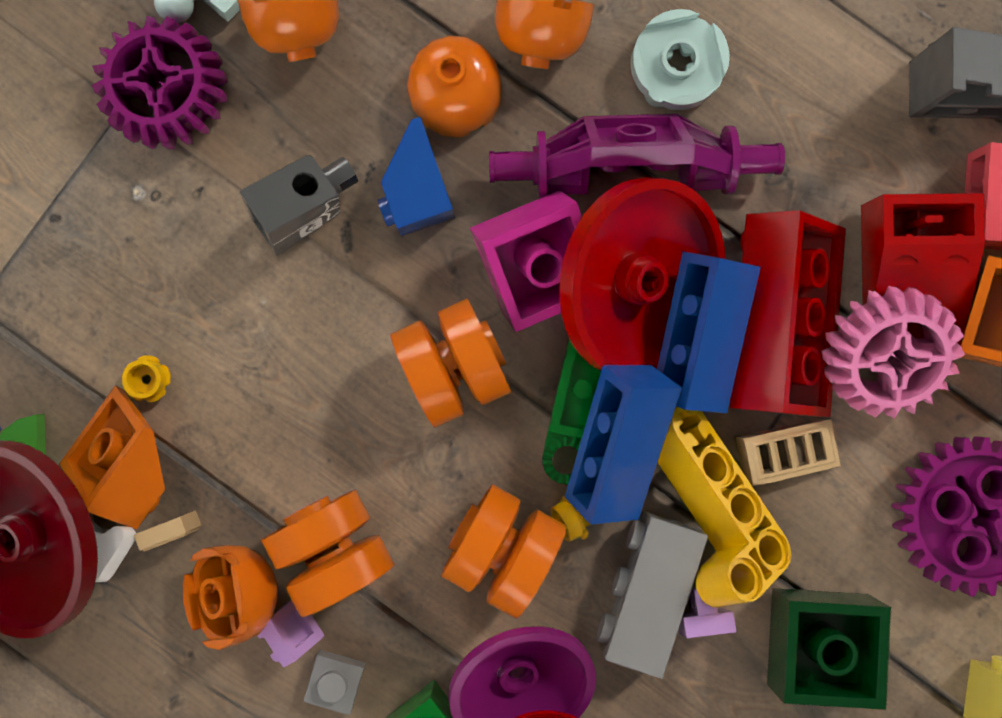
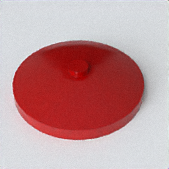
[559,178,726,371]

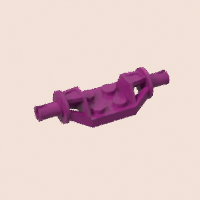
[489,114,785,199]

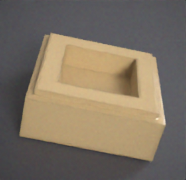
[134,510,202,552]

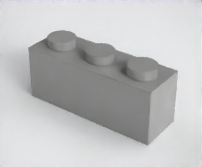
[596,511,708,679]

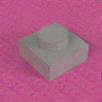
[303,650,366,715]

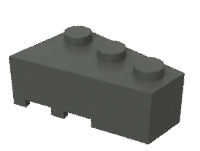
[909,27,1002,119]

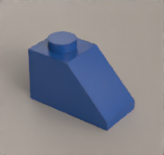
[377,117,455,236]

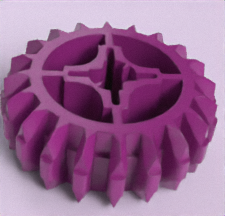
[91,15,228,150]

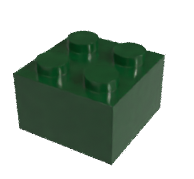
[767,588,891,710]

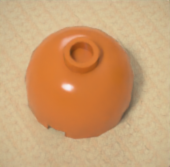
[238,0,339,63]
[495,0,594,69]
[407,35,502,138]
[182,545,278,650]

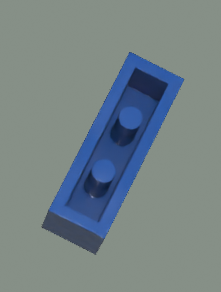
[657,252,761,413]
[565,365,682,525]

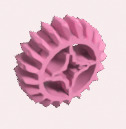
[821,286,965,419]

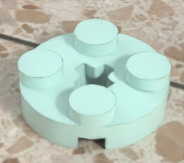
[631,9,730,110]

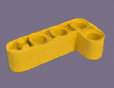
[657,407,791,608]

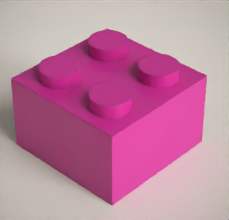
[470,190,582,332]

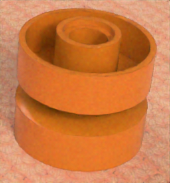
[390,298,511,428]
[441,484,566,619]
[261,489,395,617]

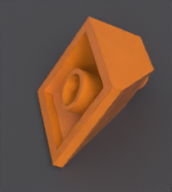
[59,386,165,530]

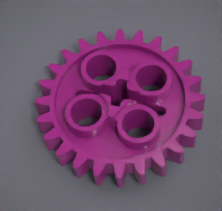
[891,436,1002,597]

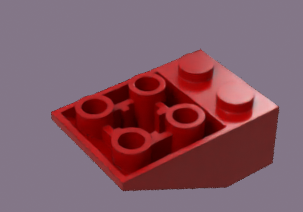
[861,193,985,346]

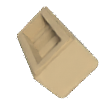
[735,419,841,486]

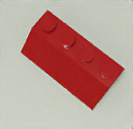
[729,210,846,417]

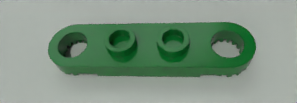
[542,337,601,485]

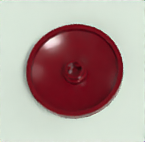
[0,440,98,639]

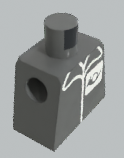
[239,155,358,256]

